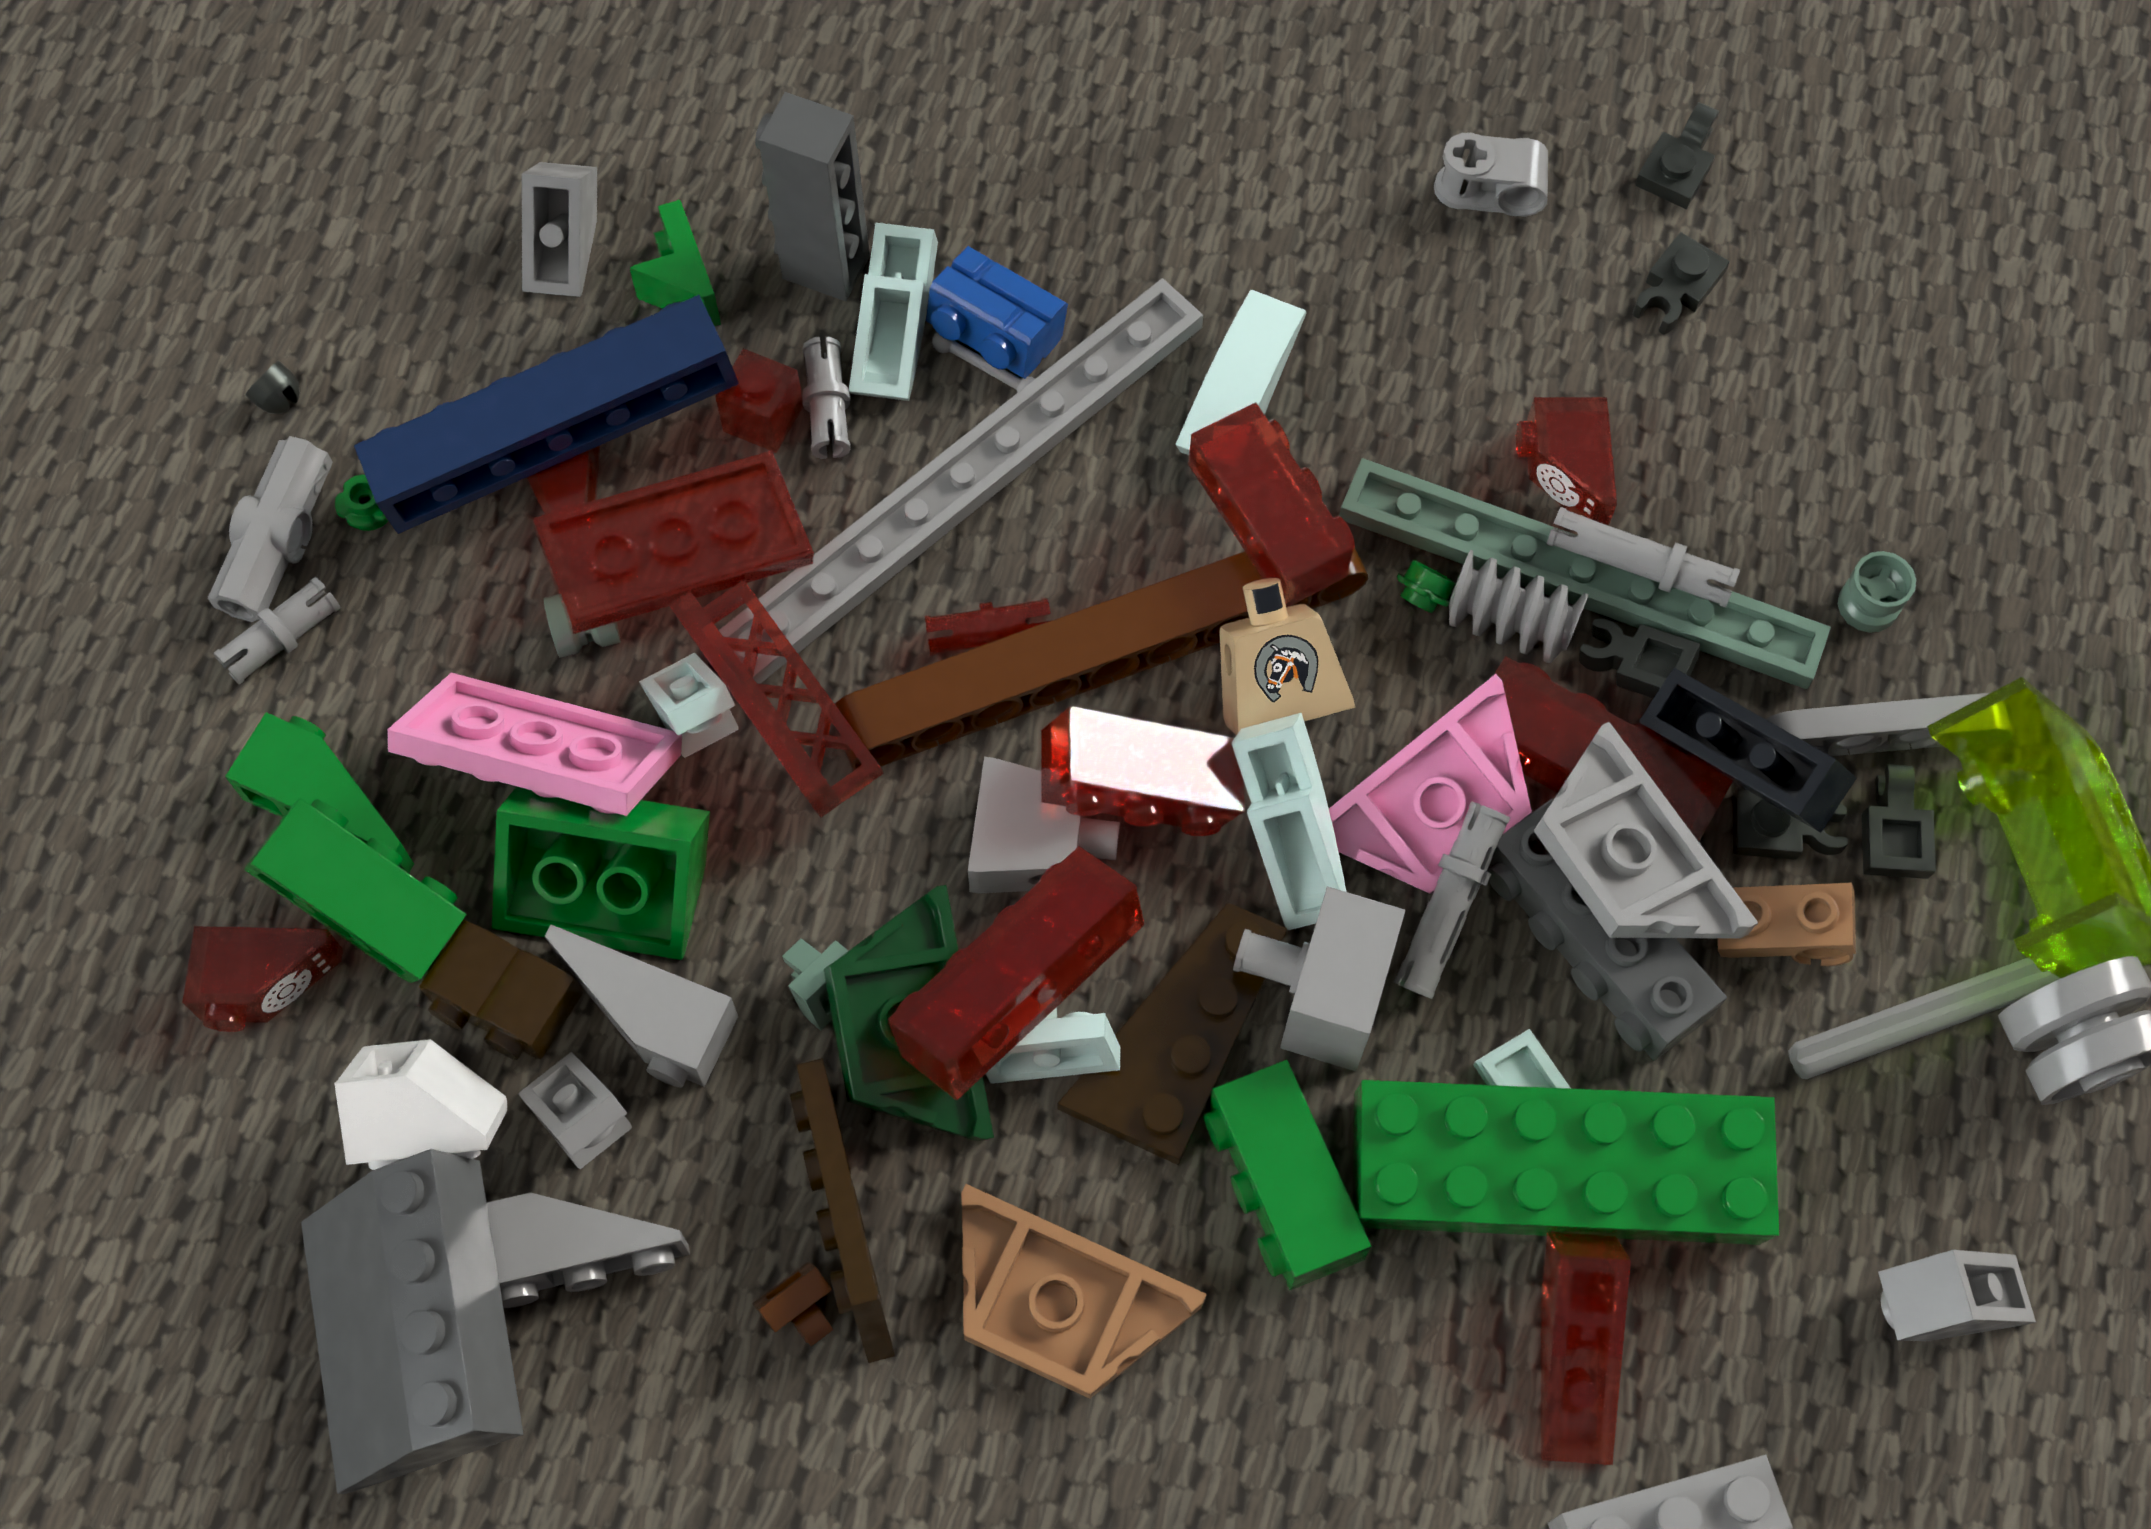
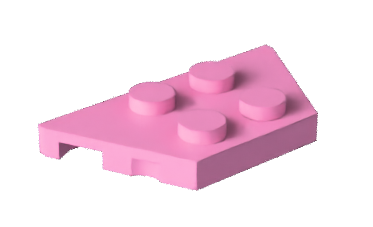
[1329,674,1532,894]

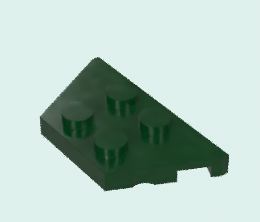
[824,885,994,1142]

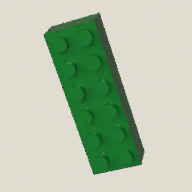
[1353,1080,1779,1245]

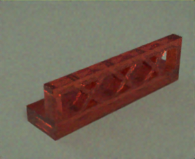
[669,579,884,818]

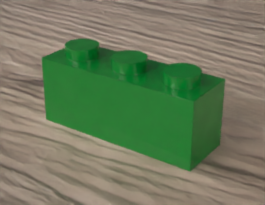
[244,798,467,983]
[1204,1060,1371,1290]

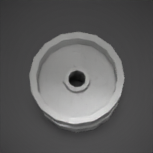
[1998,956,2151,1105]

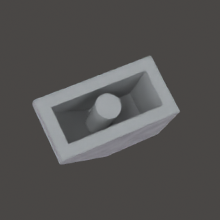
[522,162,597,297]
[1878,1250,2036,1341]

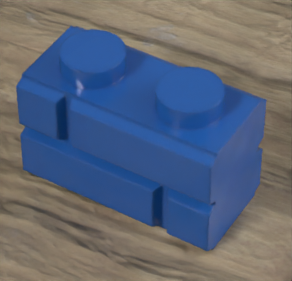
[926,246,1068,379]

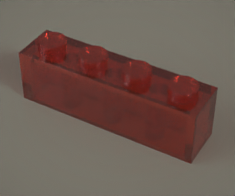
[1493,656,1734,842]
[888,846,1145,1100]

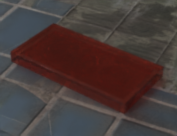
[533,450,814,634]

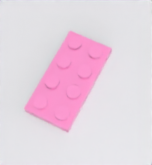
[388,673,682,816]

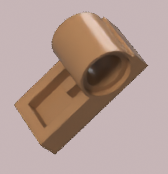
[1718,883,1856,966]

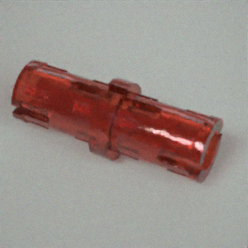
[924,598,1052,656]

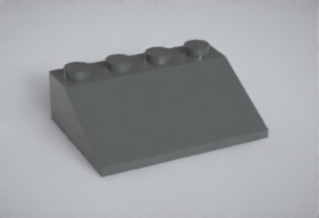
[301,1149,524,1494]

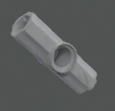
[208,436,333,622]

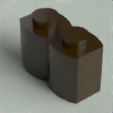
[419,920,583,1060]

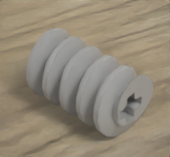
[1449,550,1589,663]

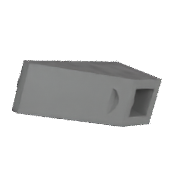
[487,1193,690,1308]

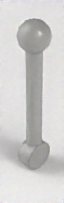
[932,332,1035,393]

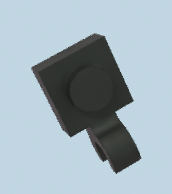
[1635,102,1719,210]
[1862,764,1936,879]

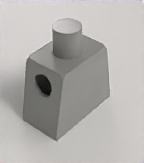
[968,757,1120,893]

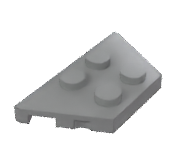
[1534,722,1758,939]

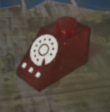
[1516,397,1617,526]
[182,926,343,1032]

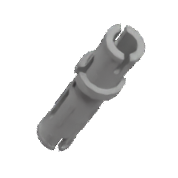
[1547,507,1740,608]
[1393,801,1510,999]

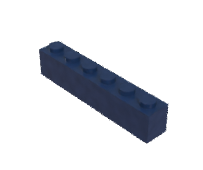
[354,295,739,534]

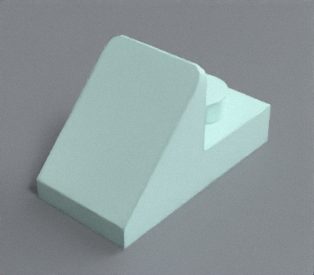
[639,653,738,758]
[973,977,1120,1083]

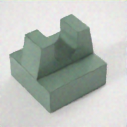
[782,938,848,1031]

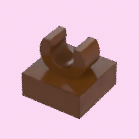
[752,1262,834,1347]

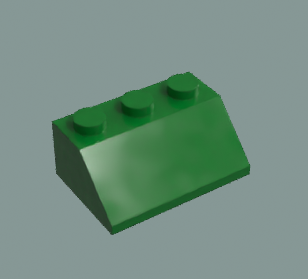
[492,786,710,960]

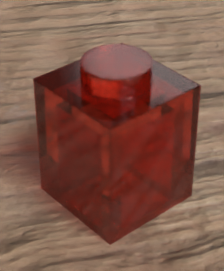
[715,348,803,453]

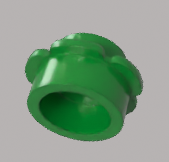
[335,474,388,531]
[1397,560,1456,613]

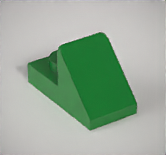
[630,200,721,326]

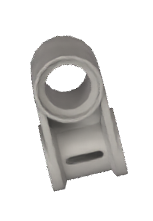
[1434,132,1548,217]

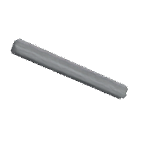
[1788,940,2095,1079]

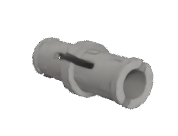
[802,337,851,459]
[213,577,341,684]

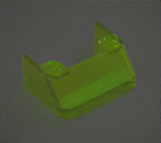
[1927,677,2151,979]

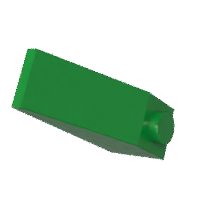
[225,712,414,874]

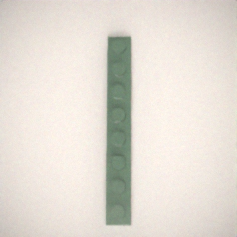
[1339,458,1831,689]

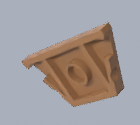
[961,1184,1206,1399]

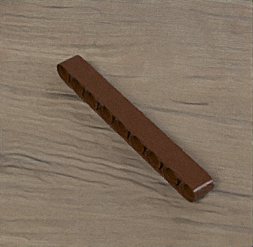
[830,521,1369,772]

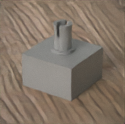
[1233,886,1405,1071]

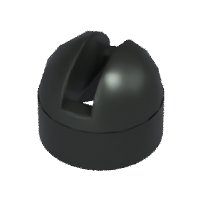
[245,361,300,414]

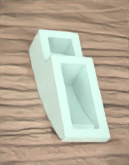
[849,223,938,401]
[1176,290,1307,474]
[1231,713,1346,930]

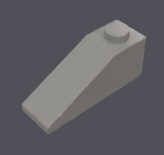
[545,925,738,1088]

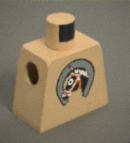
[1220,578,1355,735]

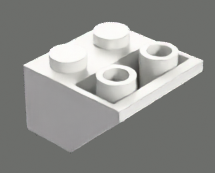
[335,1039,507,1170]

